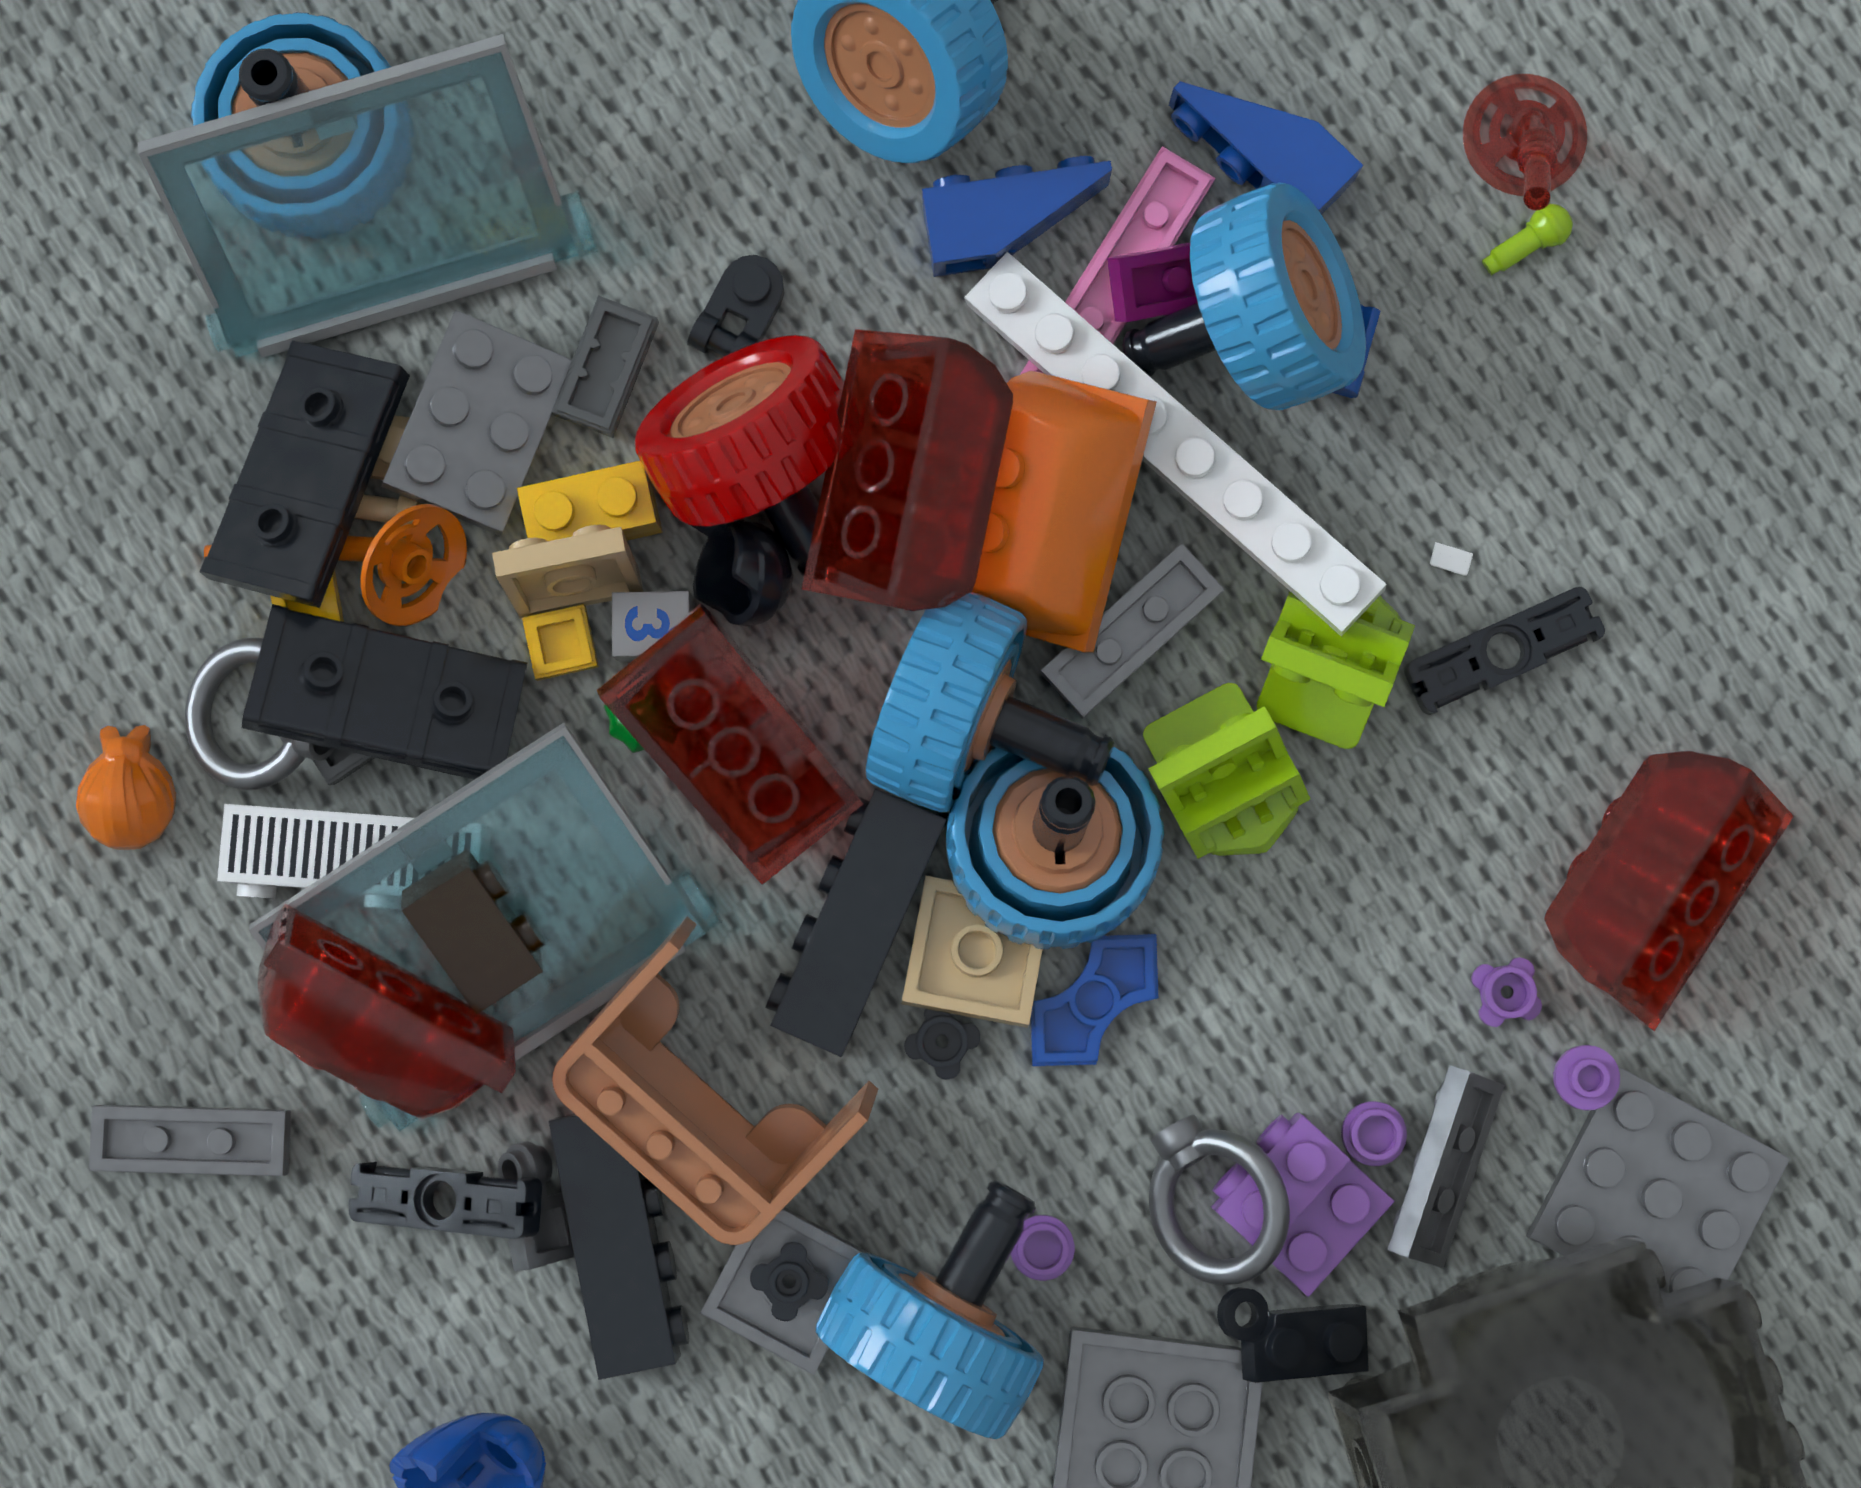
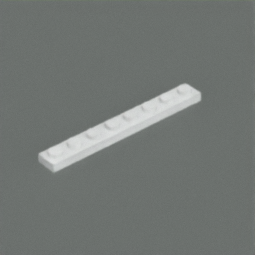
[964,252,1387,637]

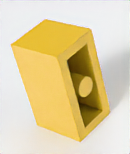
[517,461,663,541]

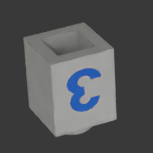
[612,591,707,662]

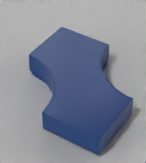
[1031,934,1159,1066]

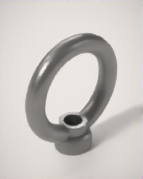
[185,637,334,790]
[1149,1115,1290,1285]

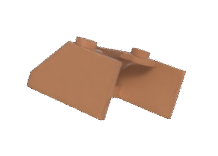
[552,916,878,1245]

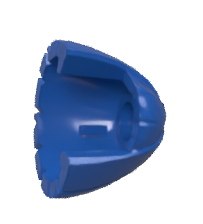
[389,1413,546,1488]

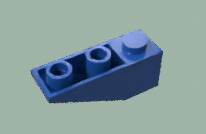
[1169,81,1363,214]
[922,156,1112,277]

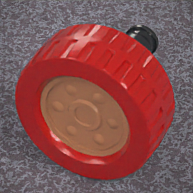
[635,335,859,579]

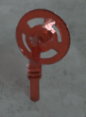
[1463,74,1587,210]

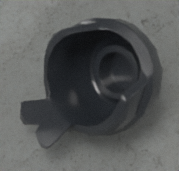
[690,519,794,627]

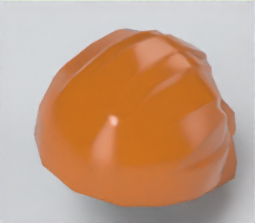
[76,725,176,850]

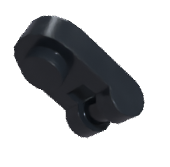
[687,255,785,356]

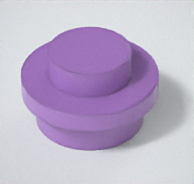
[1341,1101,1407,1166]
[1011,1215,1075,1281]

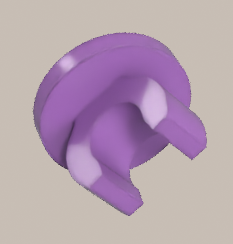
[1552,1045,1620,1110]

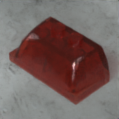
[801,329,1013,611]
[597,603,863,885]
[1544,751,1794,1031]
[258,903,516,1119]

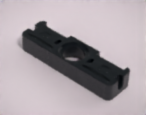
[1404,587,1605,715]
[349,1162,542,1239]

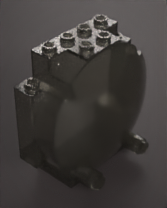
[1327,1237,1811,1488]

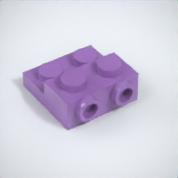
[1211,1113,1395,1297]

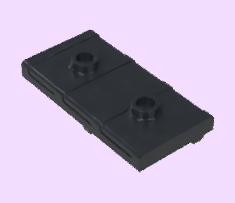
[199,341,410,608]
[242,604,528,780]

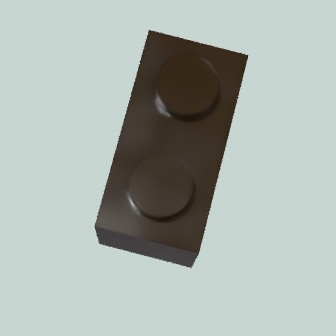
[401,849,546,1015]

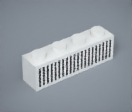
[217,804,491,908]

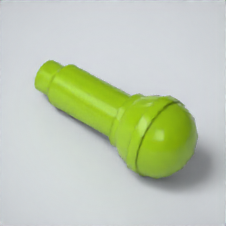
[1482,203,1573,276]

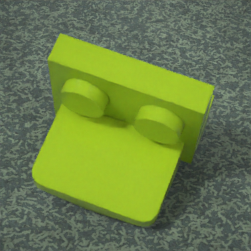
[1256,592,1415,749]
[1143,683,1311,859]

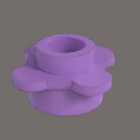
[1471,957,1542,1027]

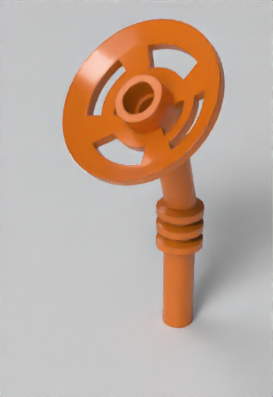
[204,504,467,626]

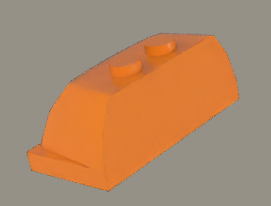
[948,371,1157,653]

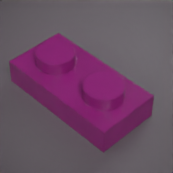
[1107,243,1198,322]

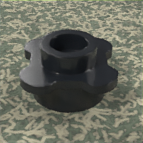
[904,1009,980,1080]
[750,1242,828,1321]

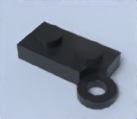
[1217,1287,1369,1383]

